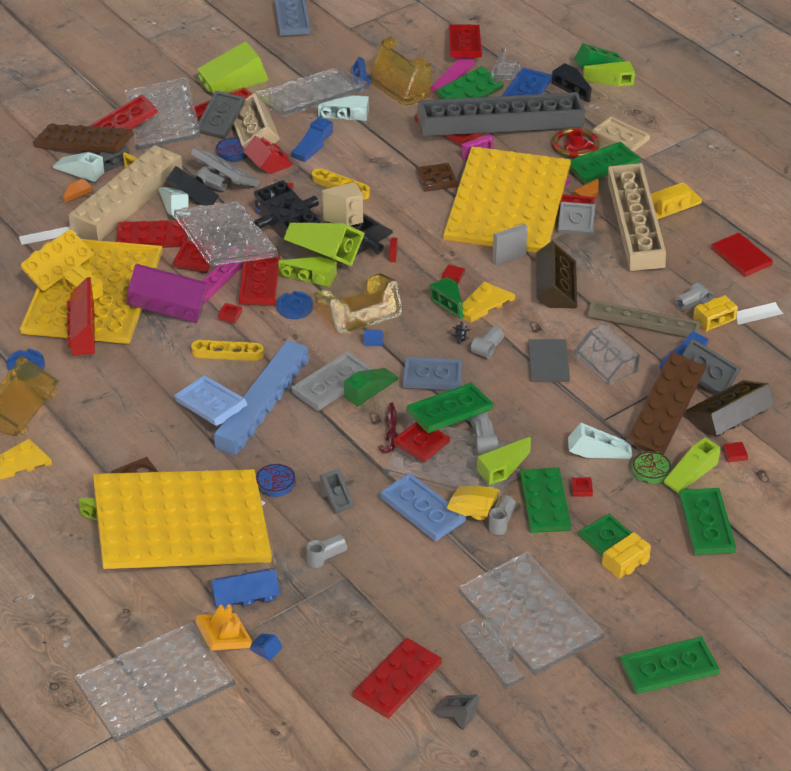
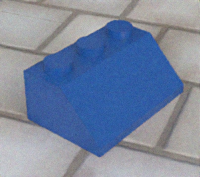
[209,568,280,609]

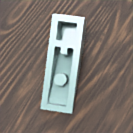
[158,187,188,218]
[568,422,632,459]

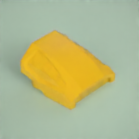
[447,486,500,520]

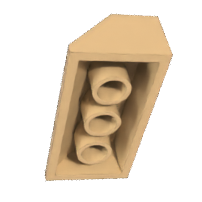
[234,93,280,148]

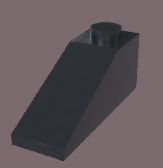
[552,63,592,103]
[166,166,219,210]

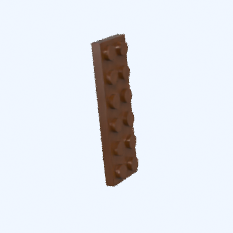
[33,123,134,153]
[626,351,707,455]

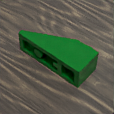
[574,43,625,70]
[429,277,464,319]
[344,368,398,407]

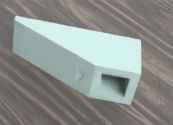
[318,95,369,121]
[53,152,104,182]

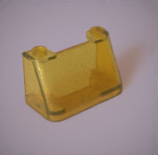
[369,36,431,106]
[314,273,402,333]
[0,355,59,437]

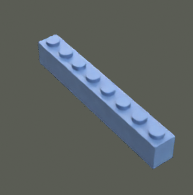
[214,340,309,455]

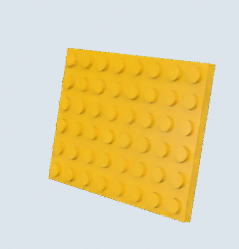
[444,147,571,253]
[20,239,163,344]
[93,469,272,569]

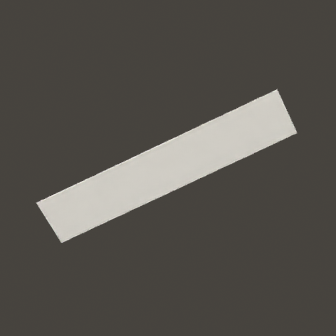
[19,226,77,245]

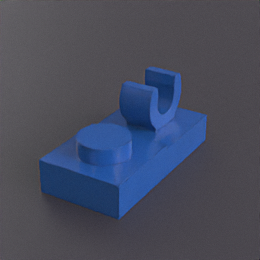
[351,57,372,88]

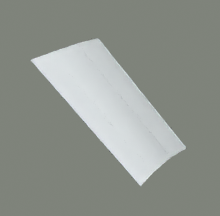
[737,302,784,325]

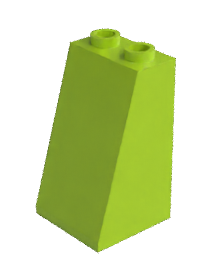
[197,41,269,94]
[284,223,365,267]

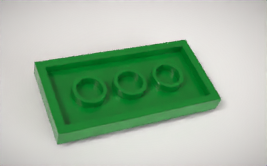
[435,66,504,99]
[570,141,640,184]
[406,382,494,433]
[519,467,572,533]
[679,488,736,555]
[620,636,720,695]

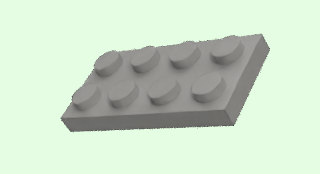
[191,148,261,188]
[292,352,372,411]

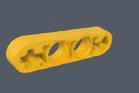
[312,168,370,200]
[191,340,264,361]

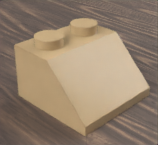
[322,182,363,226]

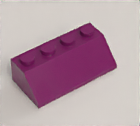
[126,264,207,323]

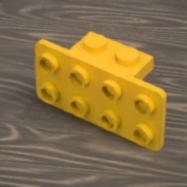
[651,183,702,220]
[20,229,93,291]

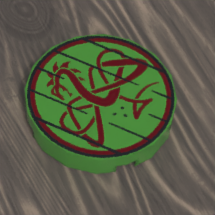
[631,451,672,484]

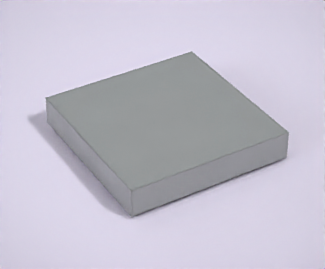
[558,202,596,236]
[493,224,528,265]

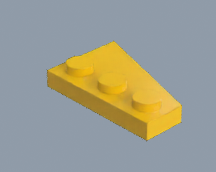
[456,281,515,323]
[0,439,52,480]

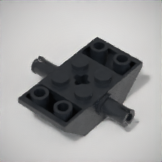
[254,180,321,238]
[327,213,393,264]

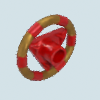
[552,128,600,158]

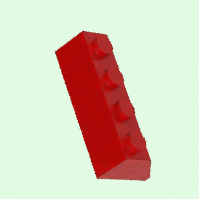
[67,277,95,356]

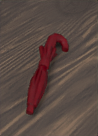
[379,402,398,453]

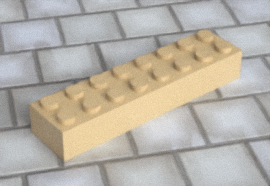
[69,145,183,241]
[608,163,666,271]

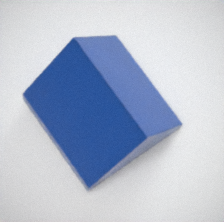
[364,330,383,346]

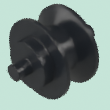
[451,321,471,344]

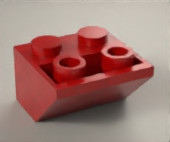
[243,136,293,174]

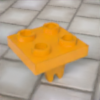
[195,604,252,650]

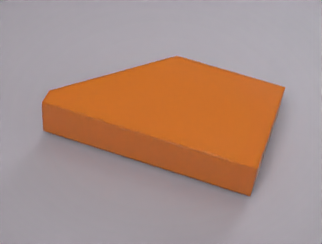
[63,179,92,203]
[574,179,599,198]

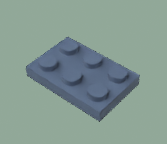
[403,357,462,390]

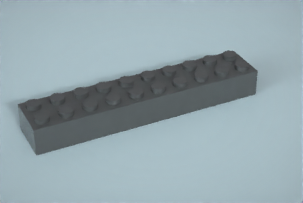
[417,92,586,136]

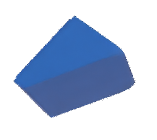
[249,634,282,660]

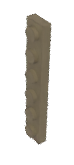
[588,300,701,337]

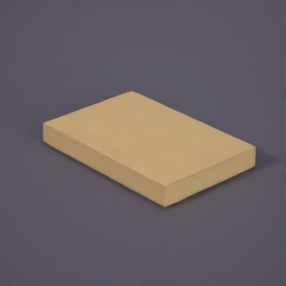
[591,116,650,152]

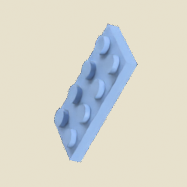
[174,375,247,426]

